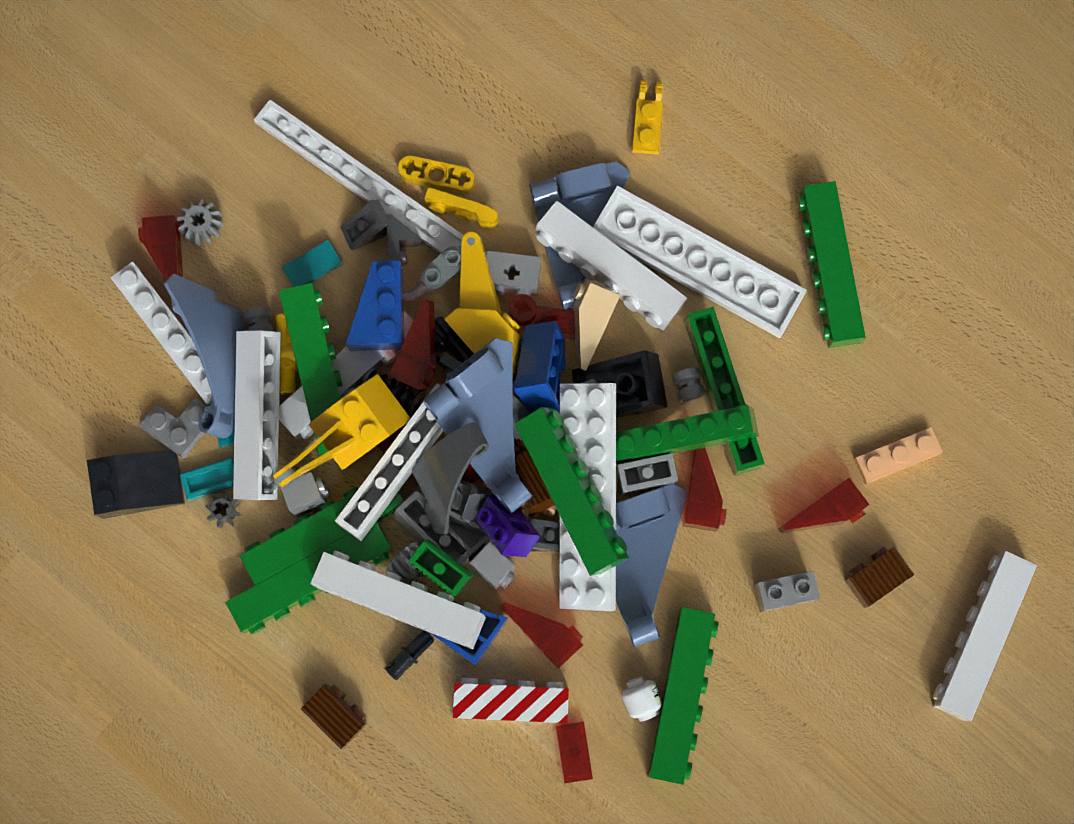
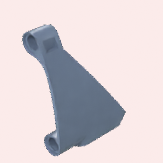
[529,161,630,310]
[164,274,244,439]
[423,338,533,513]
[616,483,689,647]

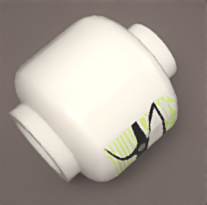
[621,676,663,722]

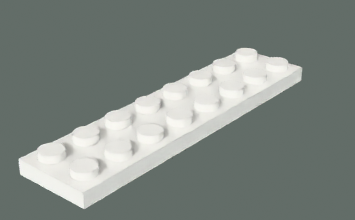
[593,186,807,339]
[559,383,616,611]

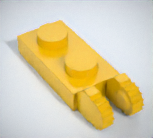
[632,80,663,155]
[425,187,498,230]

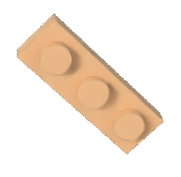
[854,427,943,484]

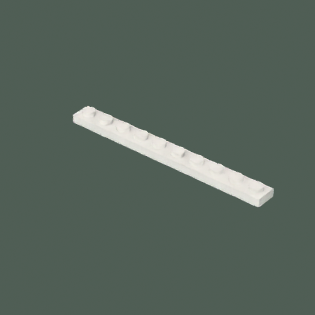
[254,100,464,254]

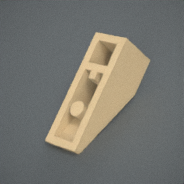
[574,278,620,371]

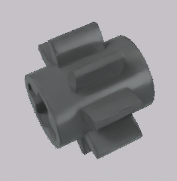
[205,493,241,528]

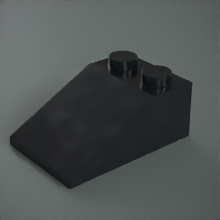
[572,350,668,418]
[87,450,185,519]

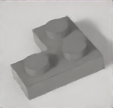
[139,398,207,459]

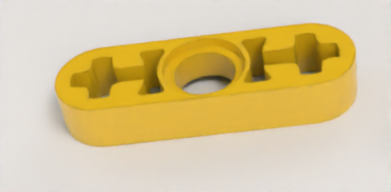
[398,156,475,194]

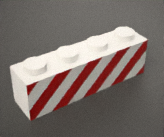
[453,678,569,723]

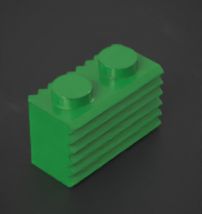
[409,539,474,596]

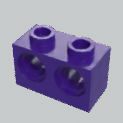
[475,496,540,557]

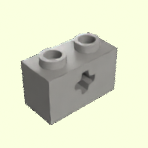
[486,251,541,298]
[616,453,678,494]
[280,472,330,518]
[470,542,516,591]
[754,571,820,613]

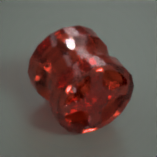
[509,295,537,326]

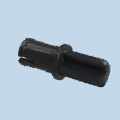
[430,316,474,363]
[384,630,434,681]

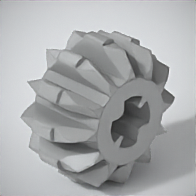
[177,199,224,246]
[387,542,423,585]

